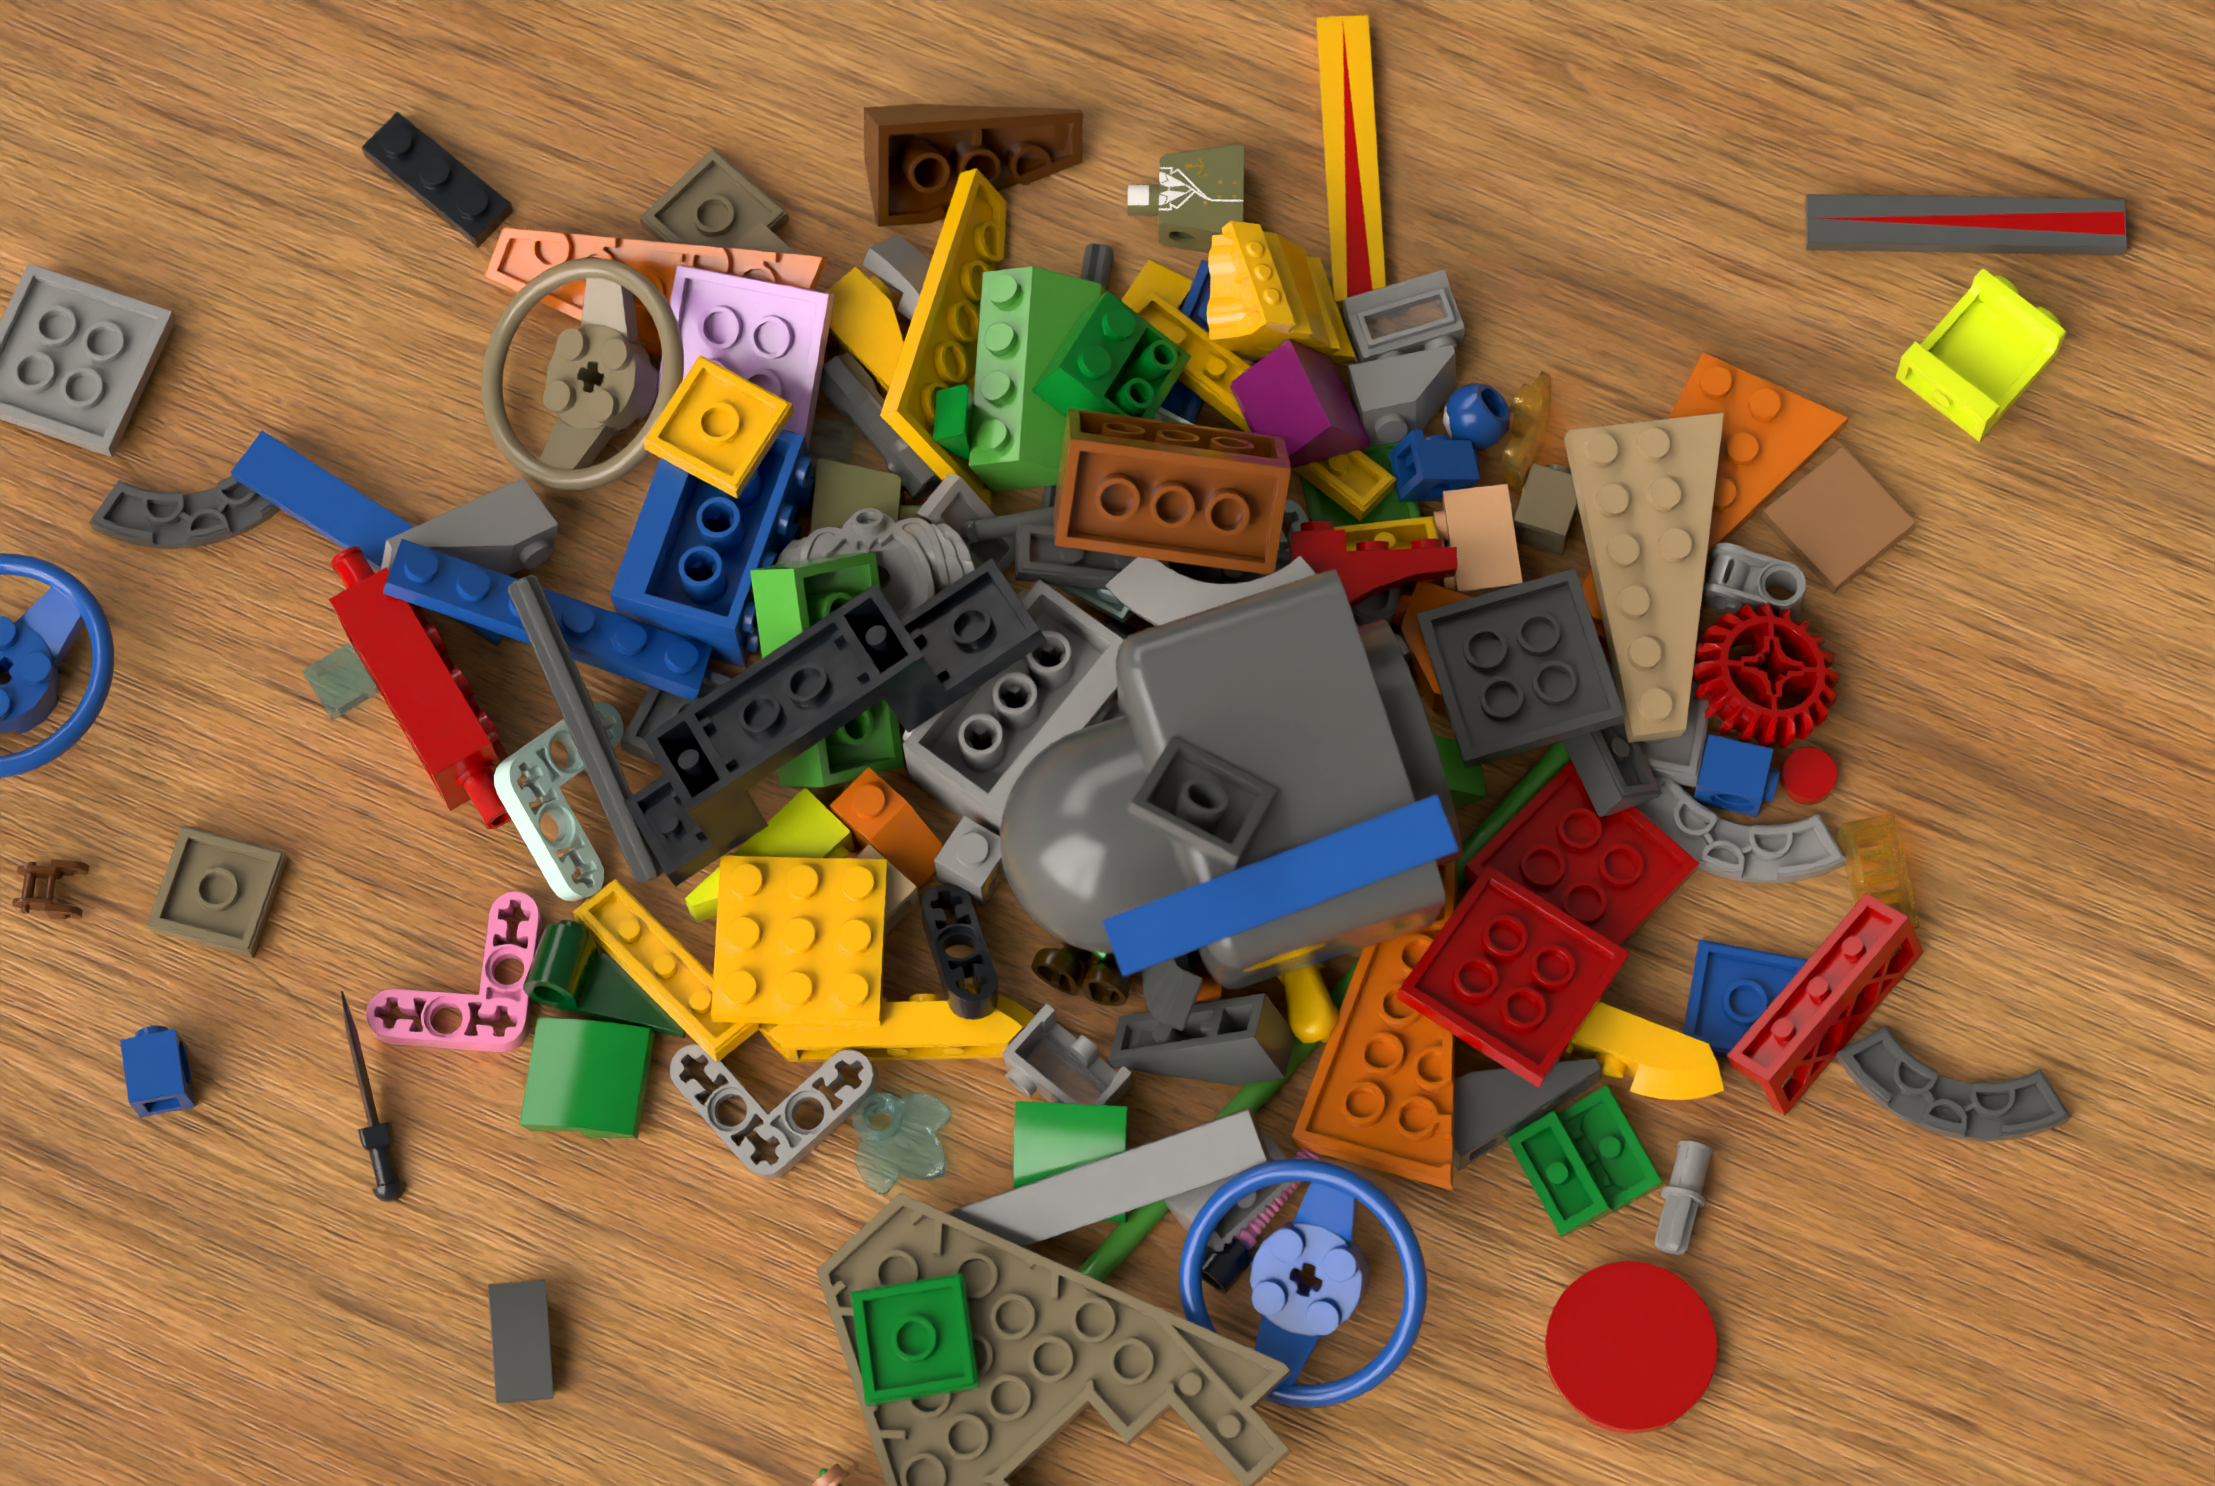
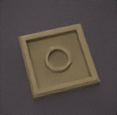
[639,148,789,248]
[147,825,289,959]

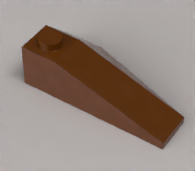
[864,104,1083,227]

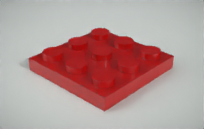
[1463,760,1699,947]
[1396,864,1630,1089]

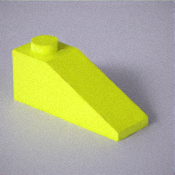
[685,787,855,922]

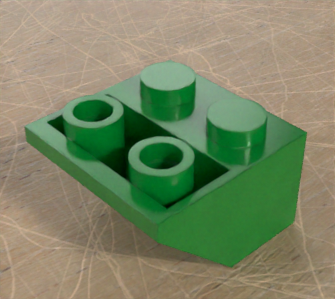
[1031,291,1192,419]

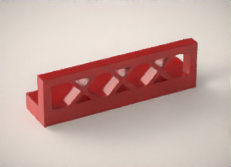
[1726,893,1924,1115]

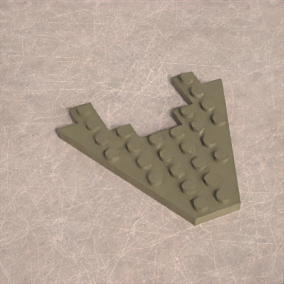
[816,1193,1292,1486]

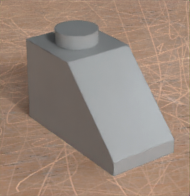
[1348,345,1456,447]

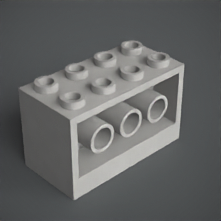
[903,579,1124,836]

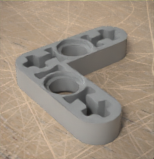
[670,1044,879,1179]

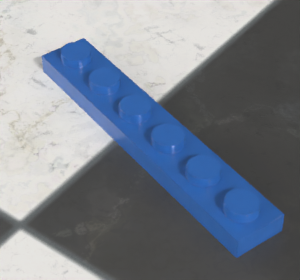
[383,539,713,701]

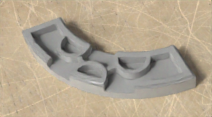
[1105,556,1316,626]
[1634,777,1846,884]

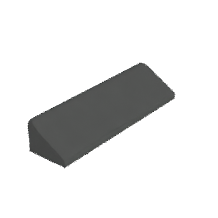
[1563,723,1662,817]

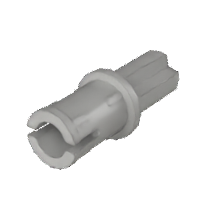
[1654,1140,1713,1255]

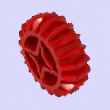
[1692,603,1840,749]

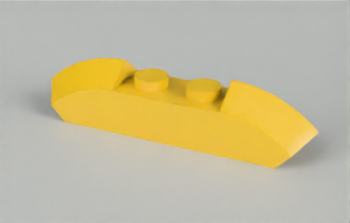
[758,987,1035,1062]
[1562,1001,1724,1100]

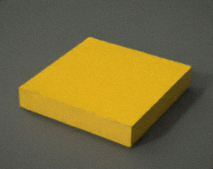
[643,355,794,499]

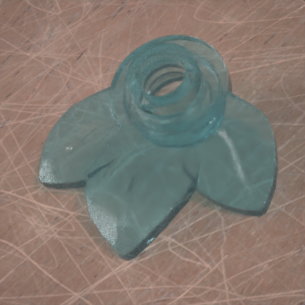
[852,1092,952,1195]

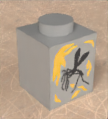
[934,816,1006,908]

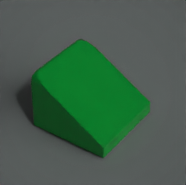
[933,384,974,460]

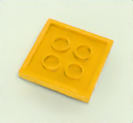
[711,856,889,1026]

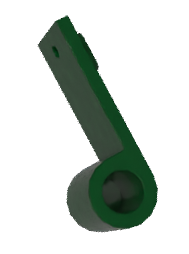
[523,920,686,1038]

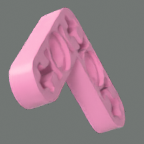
[366,891,542,1052]

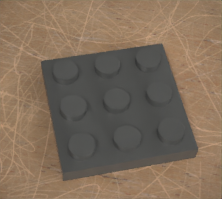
[1417,568,1625,769]

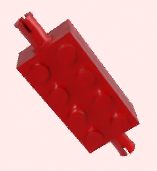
[329,546,511,829]

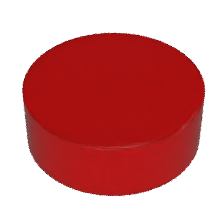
[1780,747,1837,805]

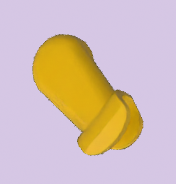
[1277,962,1339,1043]

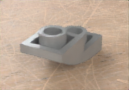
[862,234,931,320]

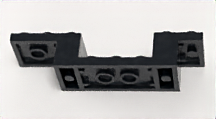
[624,558,1047,887]

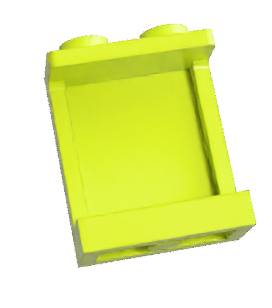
[1895,269,2066,442]

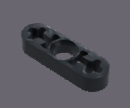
[922,884,998,1020]

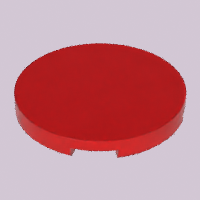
[1545,1261,1717,1434]

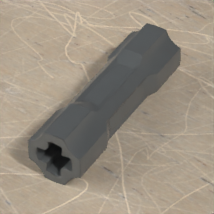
[819,351,942,502]

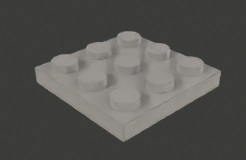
[0,263,176,457]

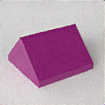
[1230,339,1371,469]

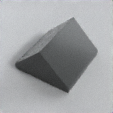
[1127,735,1278,871]

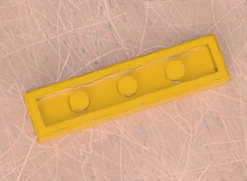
[573,879,759,1063]

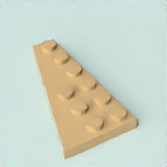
[1564,413,1724,743]

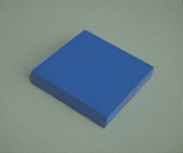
[1682,939,1808,1058]

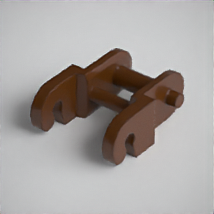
[12,859,89,920]

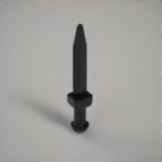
[341,991,405,1202]

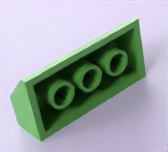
[969,266,1105,492]
[750,551,904,787]

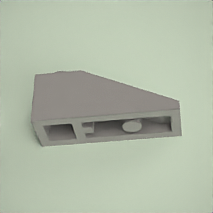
[381,478,559,575]

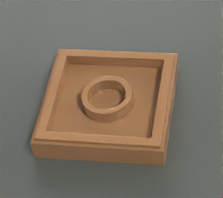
[1761,446,1916,594]

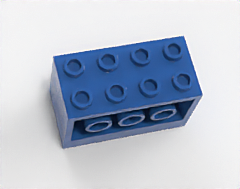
[610,429,815,668]

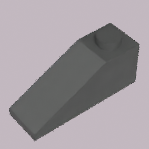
[1108,993,1295,1086]
[1454,1058,1602,1171]

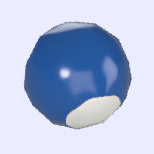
[1443,383,1511,451]

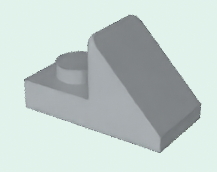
[916,473,1016,573]

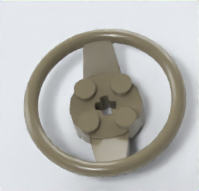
[482,258,684,490]

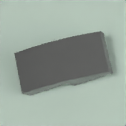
[488,1279,554,1403]

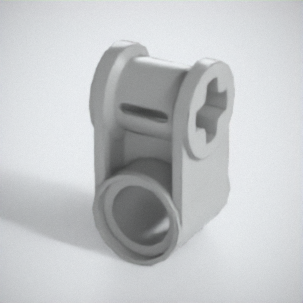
[1701,543,1806,622]

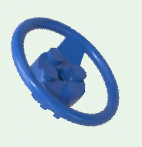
[0,553,114,778]
[1179,1158,1427,1408]

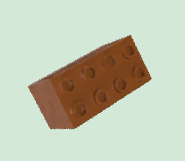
[1053,408,1291,575]

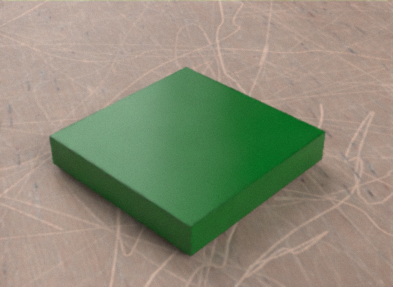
[851,1273,981,1407]

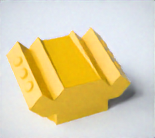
[1207,221,1356,364]

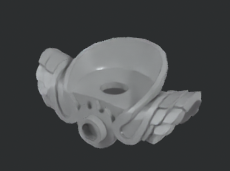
[775,508,977,618]

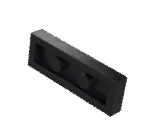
[361,112,513,248]

